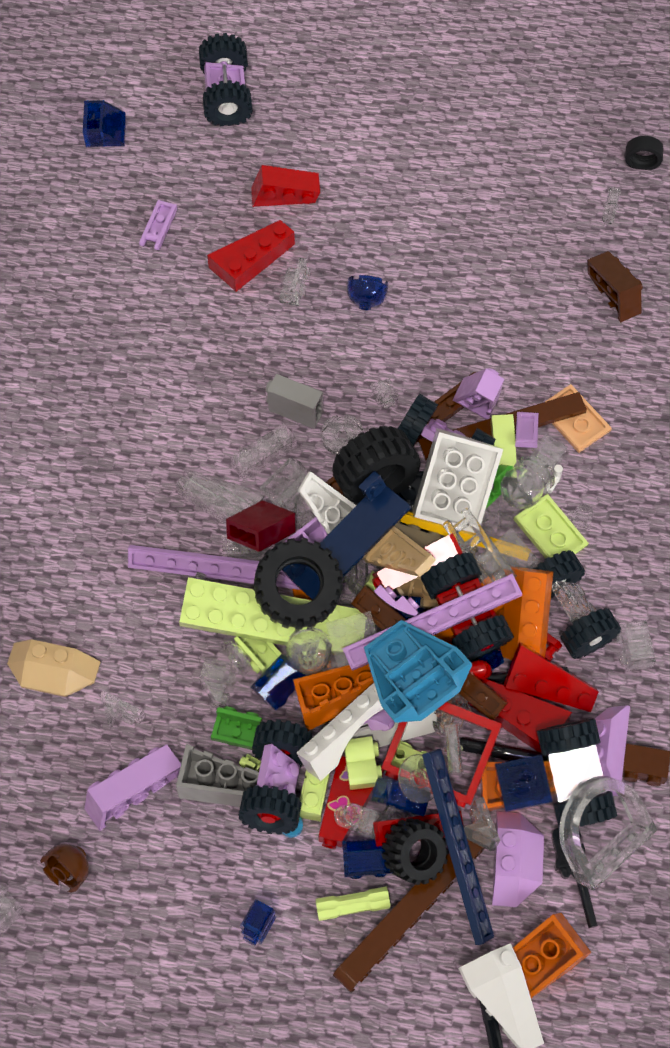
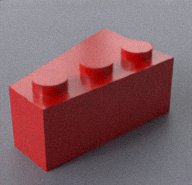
[251,165,320,207]

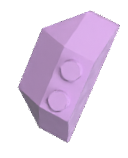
[577,705,630,796]
[492,811,544,907]

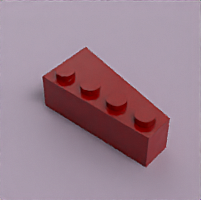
[207,220,295,292]

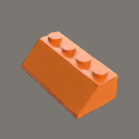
[499,566,553,661]

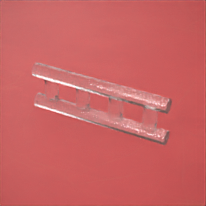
[443,508,517,585]

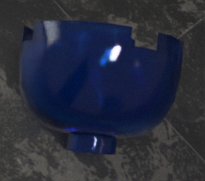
[347,275,388,311]

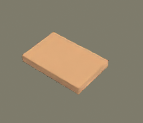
[545,384,612,453]

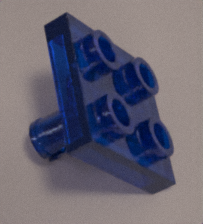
[494,755,553,812]

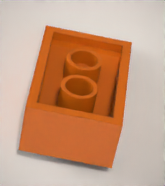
[513,913,592,999]

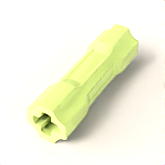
[315,886,390,921]

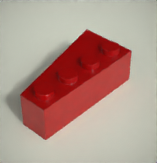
[468,679,572,752]

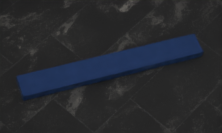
[422,748,494,945]

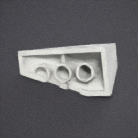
[298,472,356,534]
[458,943,544,1048]

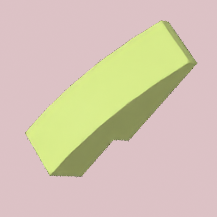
[490,414,517,483]

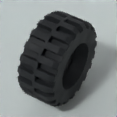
[332,426,420,505]
[254,538,343,630]

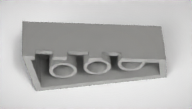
[176,744,259,807]

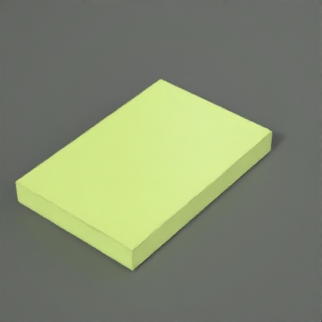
[513,493,589,559]

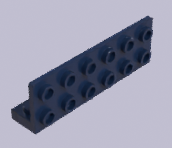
[282,471,411,600]

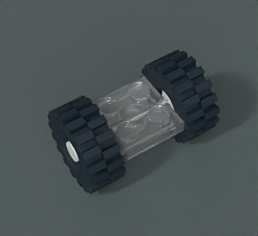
[533,550,622,659]
[537,719,618,829]

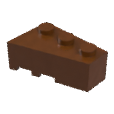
[587,251,643,323]

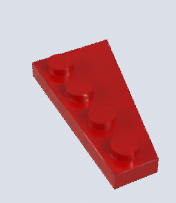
[504,642,599,712]

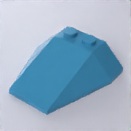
[364,620,472,723]

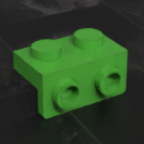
[211,706,263,750]

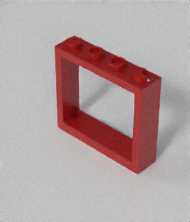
[381,702,502,808]

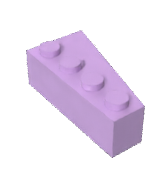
[84,744,181,831]

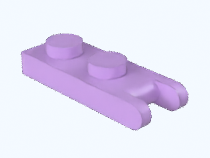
[139,200,177,250]

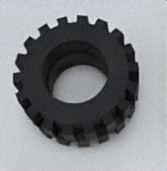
[382,818,449,885]

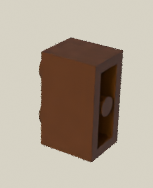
[622,743,670,786]

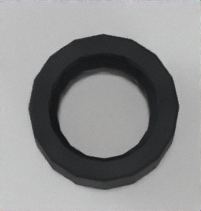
[625,136,664,170]

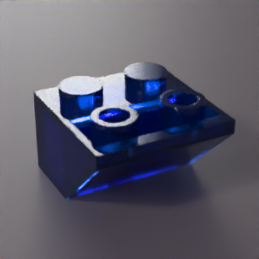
[83,100,126,147]

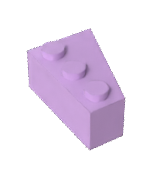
[453,368,504,420]

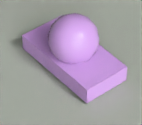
[515,412,539,448]

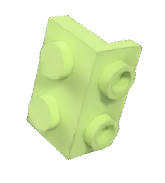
[234,636,286,677]

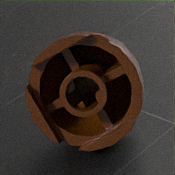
[40,843,89,893]

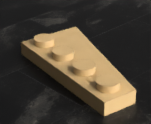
[362,526,436,577]

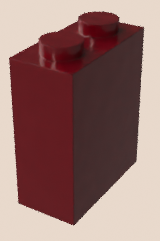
[226,500,296,552]

